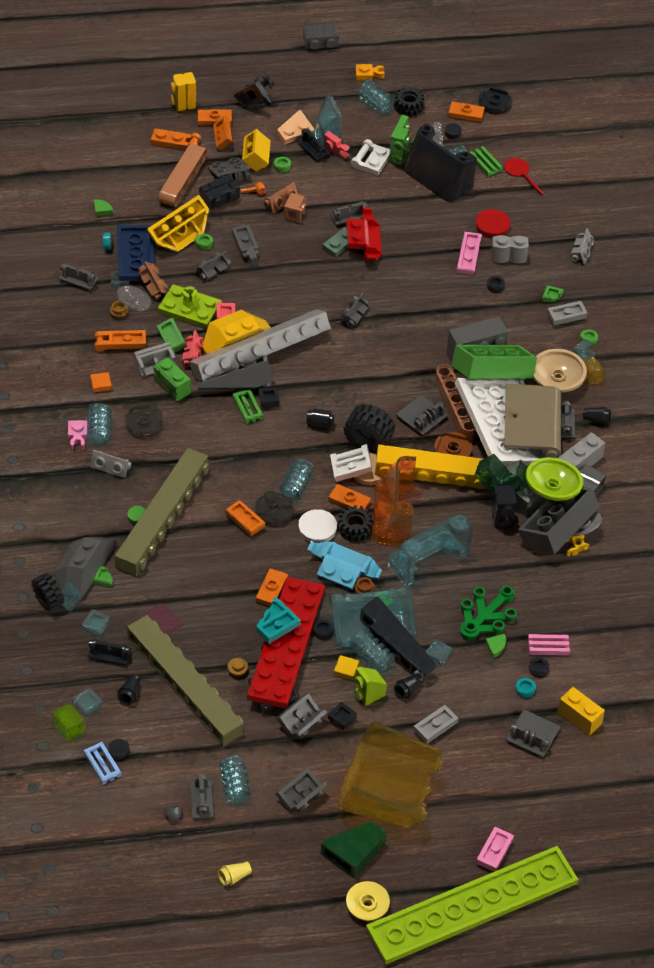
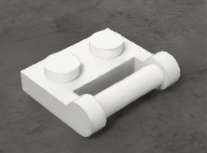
[350,139,390,176]
[330,444,373,482]

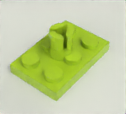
[158,284,222,329]

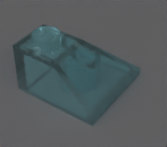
[314,94,342,144]

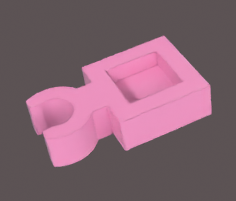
[68,420,88,450]

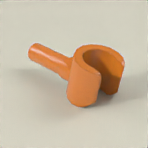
[241,182,266,196]

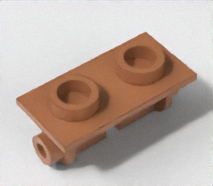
[263,182,298,214]
[138,261,168,299]

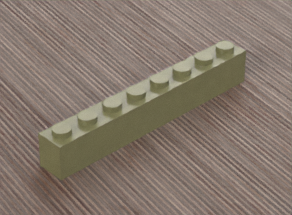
[115,448,210,576]
[127,615,244,747]

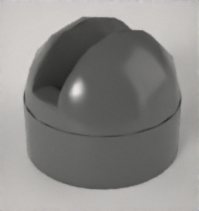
[164,805,181,821]

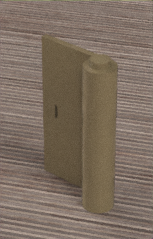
[504,384,561,458]

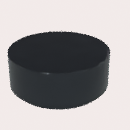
[445,123,462,139]
[487,276,505,293]
[313,620,333,640]
[529,657,549,678]
[109,739,130,760]

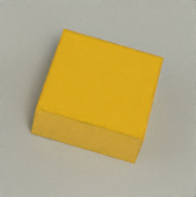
[334,655,359,681]

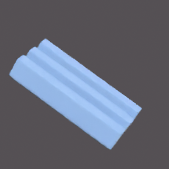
[84,742,122,785]

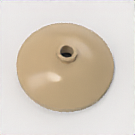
[533,349,587,392]

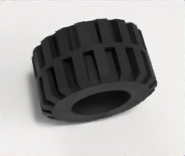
[343,404,396,453]

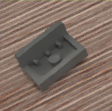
[276,693,327,738]
[276,767,327,813]

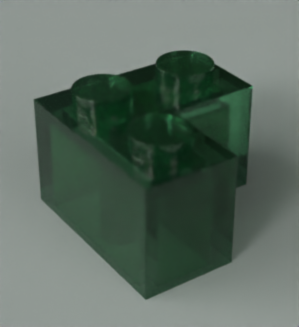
[474,454,528,496]

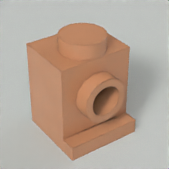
[284,193,306,223]

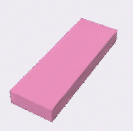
[456,232,482,275]

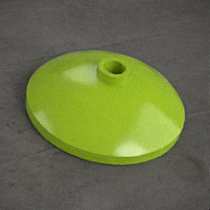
[525,457,583,501]

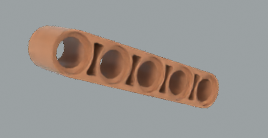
[158,144,208,207]
[435,364,477,443]

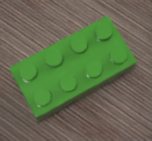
[452,345,537,381]

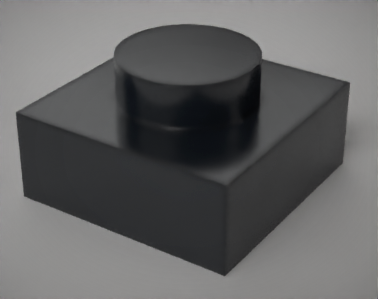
[259,387,279,407]
[328,702,357,730]

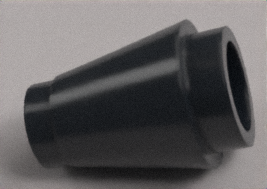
[583,407,611,425]
[394,673,424,699]
[117,675,141,705]

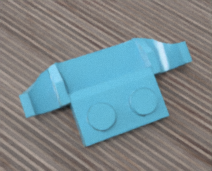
[307,541,382,591]

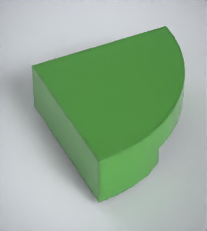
[94,199,113,216]
[542,285,564,302]
[93,566,113,588]
[485,634,506,658]

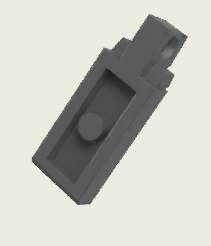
[232,225,259,267]

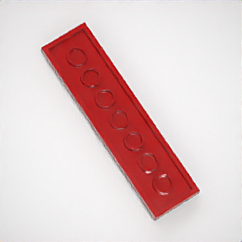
[247,577,325,709]

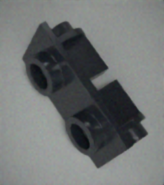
[297,128,330,160]
[87,638,132,665]

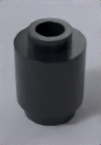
[306,408,335,429]

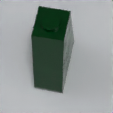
[321,821,387,878]

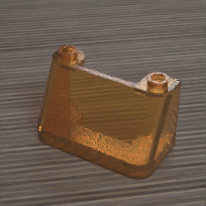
[372,456,416,546]

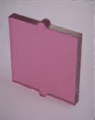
[134,603,182,634]

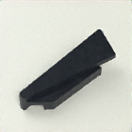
[360,596,436,676]

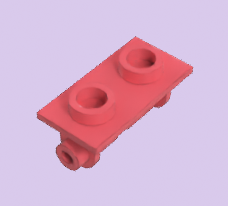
[182,330,204,368]

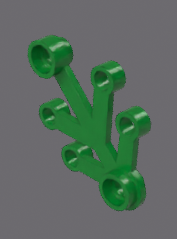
[460,585,517,640]

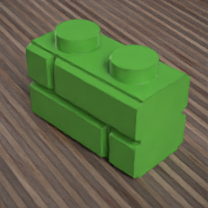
[153,358,191,401]

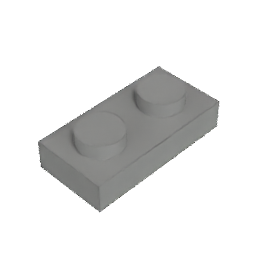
[547,301,588,326]
[413,705,458,744]

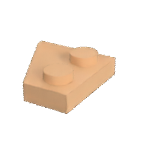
[277,110,315,145]

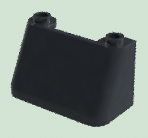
[404,123,477,202]

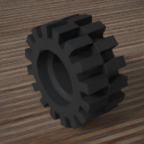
[394,86,425,117]
[338,505,373,542]
[31,572,64,612]

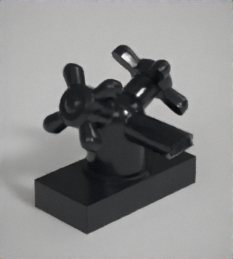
[234,72,275,109]

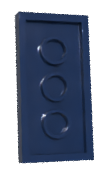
[117,225,154,281]

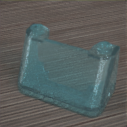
[388,515,473,587]
[328,586,416,647]

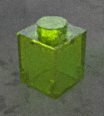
[53,703,85,741]

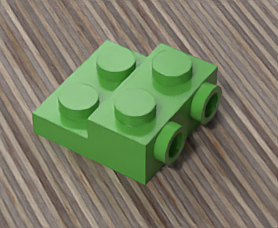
[389,115,411,165]

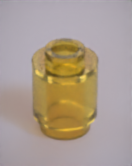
[584,357,606,384]

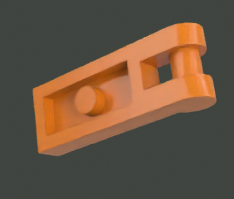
[151,128,201,150]
[94,330,146,352]

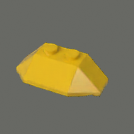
[146,195,209,252]
[202,310,271,354]

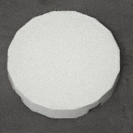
[298,509,337,543]

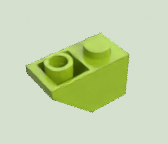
[354,667,387,706]

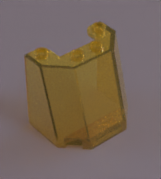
[337,721,443,829]

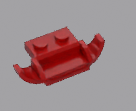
[346,207,382,262]

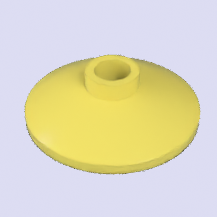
[346,881,390,921]

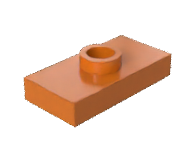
[448,102,484,122]
[198,109,232,126]
[213,116,233,151]
[328,484,371,510]
[225,500,265,537]
[255,568,288,606]

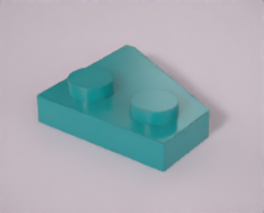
[256,597,301,644]

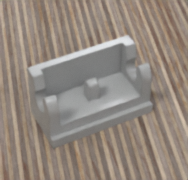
[134,342,176,379]

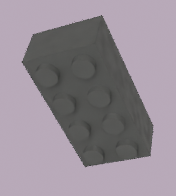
[518,487,599,554]

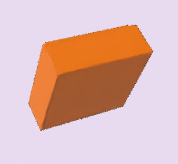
[90,372,112,393]

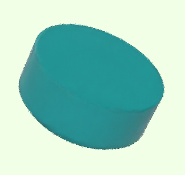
[103,232,113,250]
[515,678,536,699]

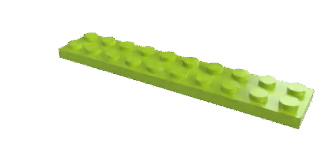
[366,846,579,965]

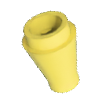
[218,862,252,886]

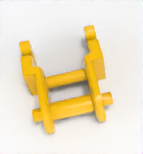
[566,535,589,556]

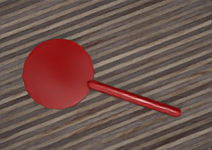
[504,158,543,195]

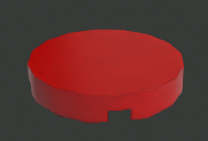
[475,209,510,238]

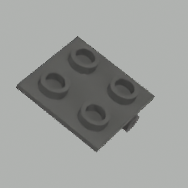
[207,158,250,182]
[396,395,448,436]
[506,710,561,757]

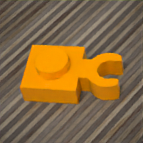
[355,64,384,81]

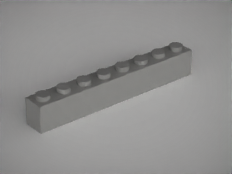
[189,309,331,381]

